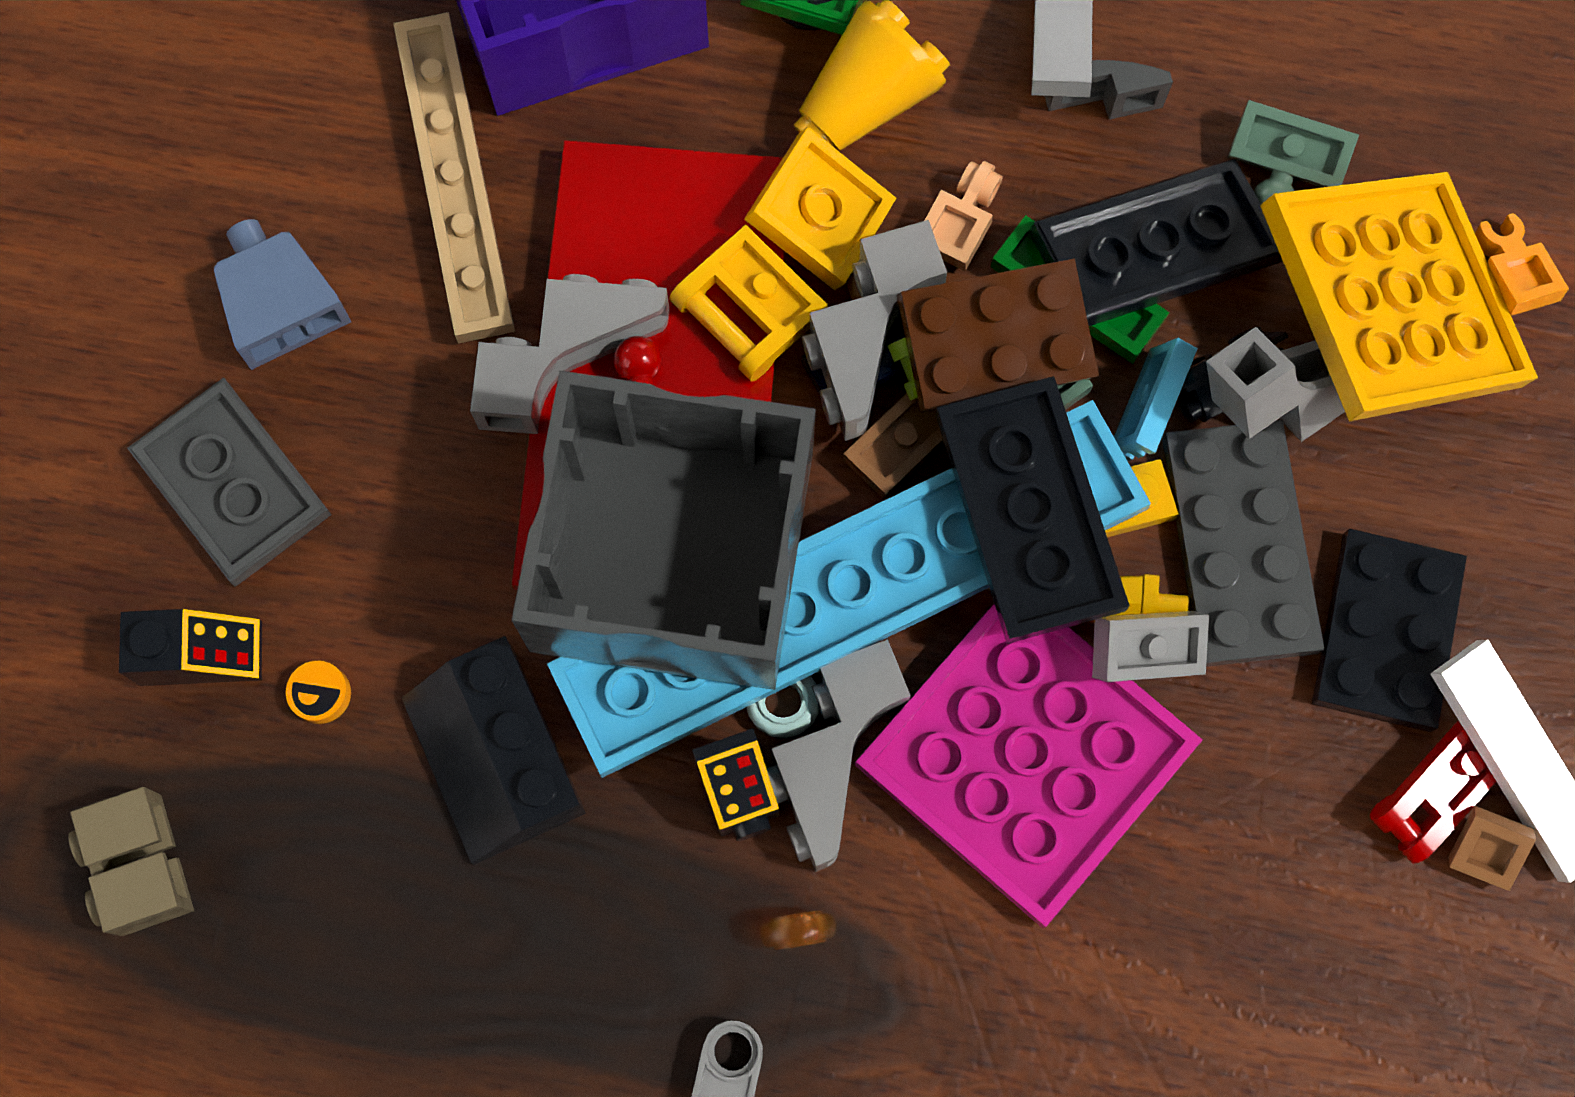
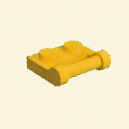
[669,225,828,382]

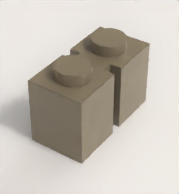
[69,787,194,936]

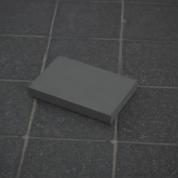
[127,378,332,587]

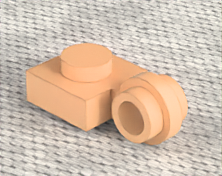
[924,161,1003,271]

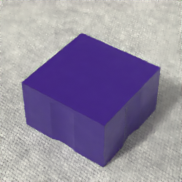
[456,0,709,116]

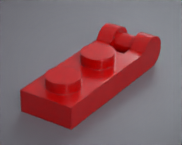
[1369,720,1496,864]

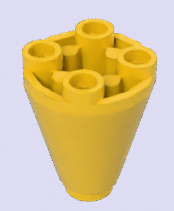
[793,0,950,151]

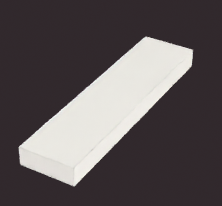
[1430,640,1575,883]

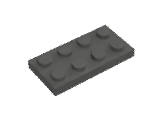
[1162,420,1324,667]

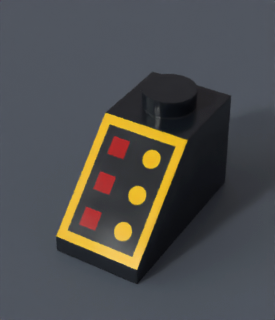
[119,609,262,686]
[693,728,779,841]

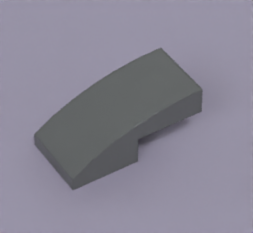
[1045,60,1173,120]

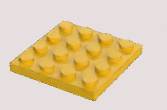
[1260,172,1538,422]

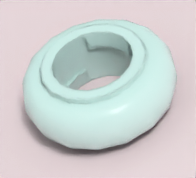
[747,676,819,739]

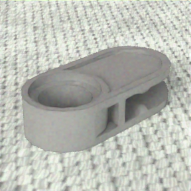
[692,1021,763,1097]

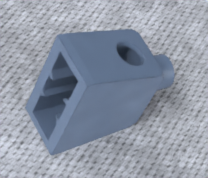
[214,219,351,370]

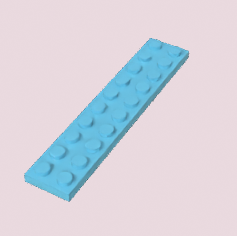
[547,400,1151,778]

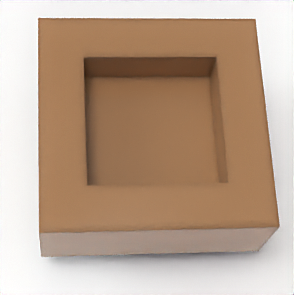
[1449,805,1536,891]

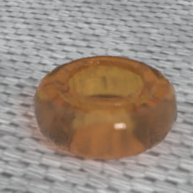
[759,910,837,950]

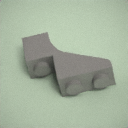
[802,220,947,441]
[470,274,669,434]
[1206,327,1345,442]
[766,639,911,872]

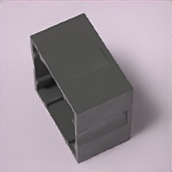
[512,371,816,690]

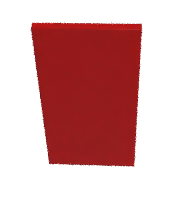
[512,140,785,590]

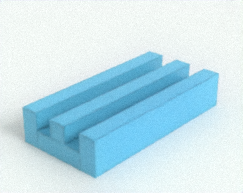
[1114,338,1198,461]

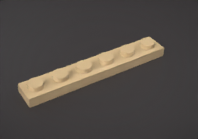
[393,12,515,344]

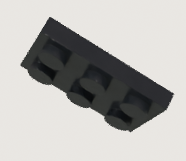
[1312,528,1467,732]

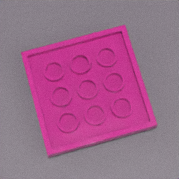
[855,604,1203,929]

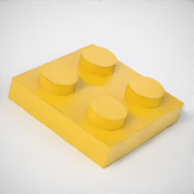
[744,127,896,290]

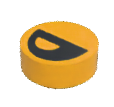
[286,661,351,724]

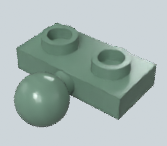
[1228,100,1359,204]

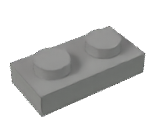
[1092,611,1209,682]

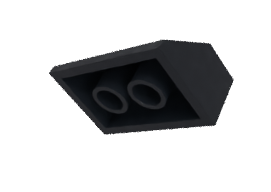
[401,636,586,865]

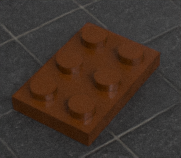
[896,258,1099,413]

